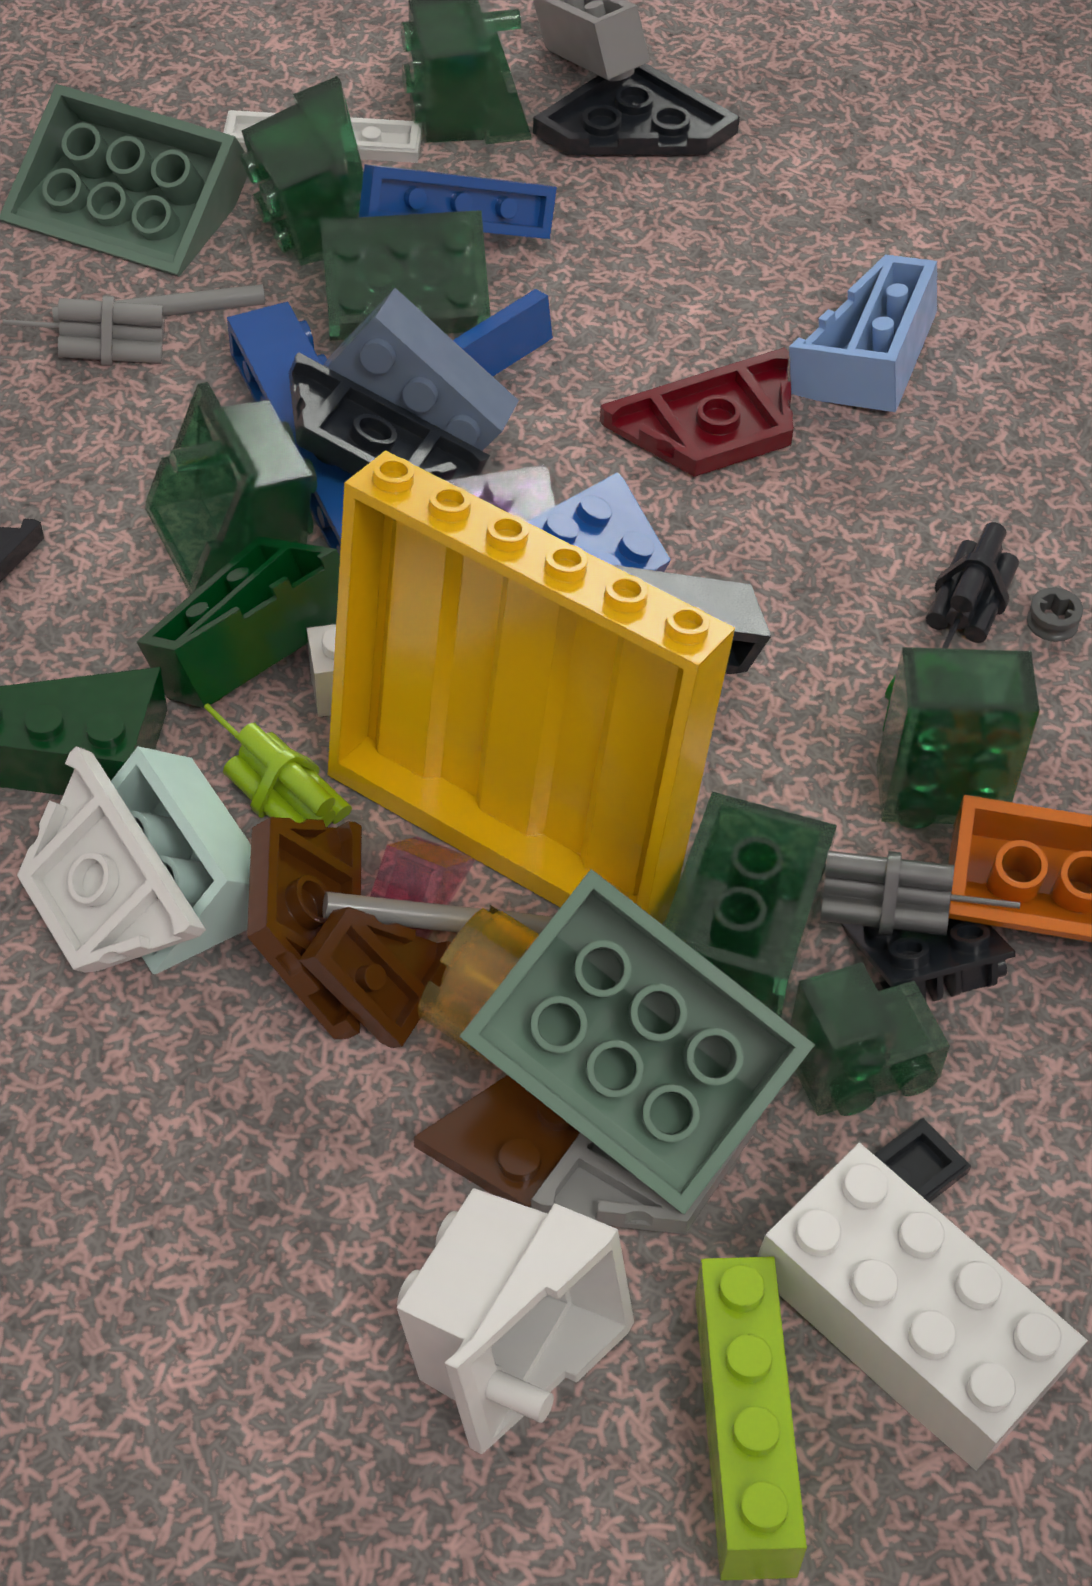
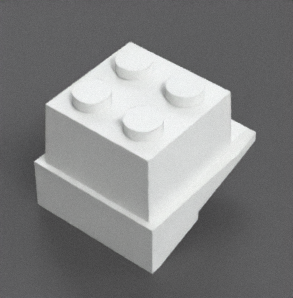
[397,1188,634,1454]

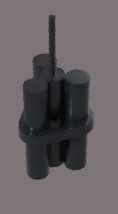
[926,522,1019,662]

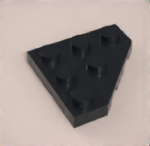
[533,64,740,155]

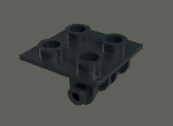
[842,918,1016,1011]

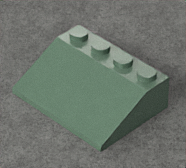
[0,84,253,277]
[459,869,815,1214]

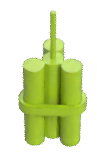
[204,703,352,827]

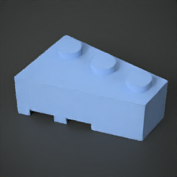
[789,254,937,412]

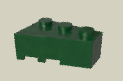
[137,536,340,708]
[0,667,167,795]

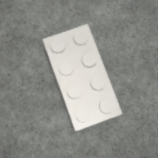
[757,1142,1088,1471]

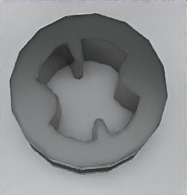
[1027,587,1084,642]

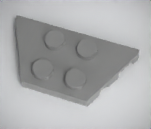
[531,1120,758,1235]

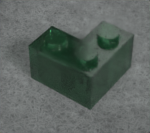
[790,962,950,1116]

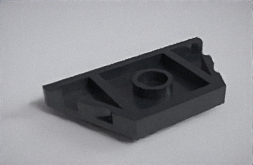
[288,352,490,484]

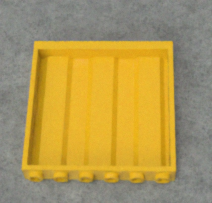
[327,450,735,924]

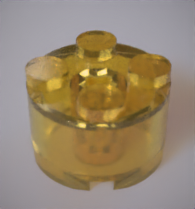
[418,905,539,1062]

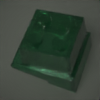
[401,0,531,144]
[240,76,370,267]
[145,382,317,595]

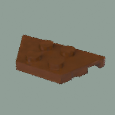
[247,817,362,1039]

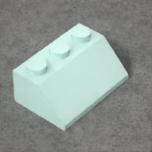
[111,746,251,974]

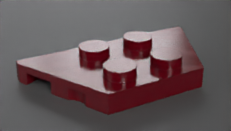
[600,347,794,477]

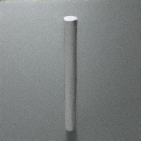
[52,284,265,323]
[322,892,553,941]

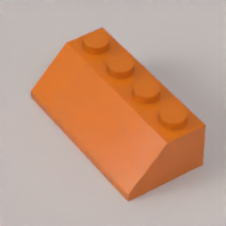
[948,795,1092,942]

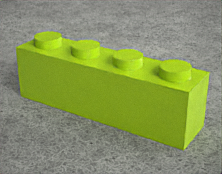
[695,1257,807,1581]

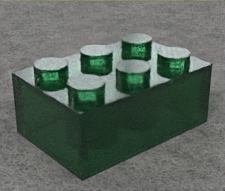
[320,210,491,341]
[876,647,1040,829]
[664,791,837,1018]

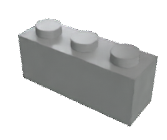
[533,0,650,81]

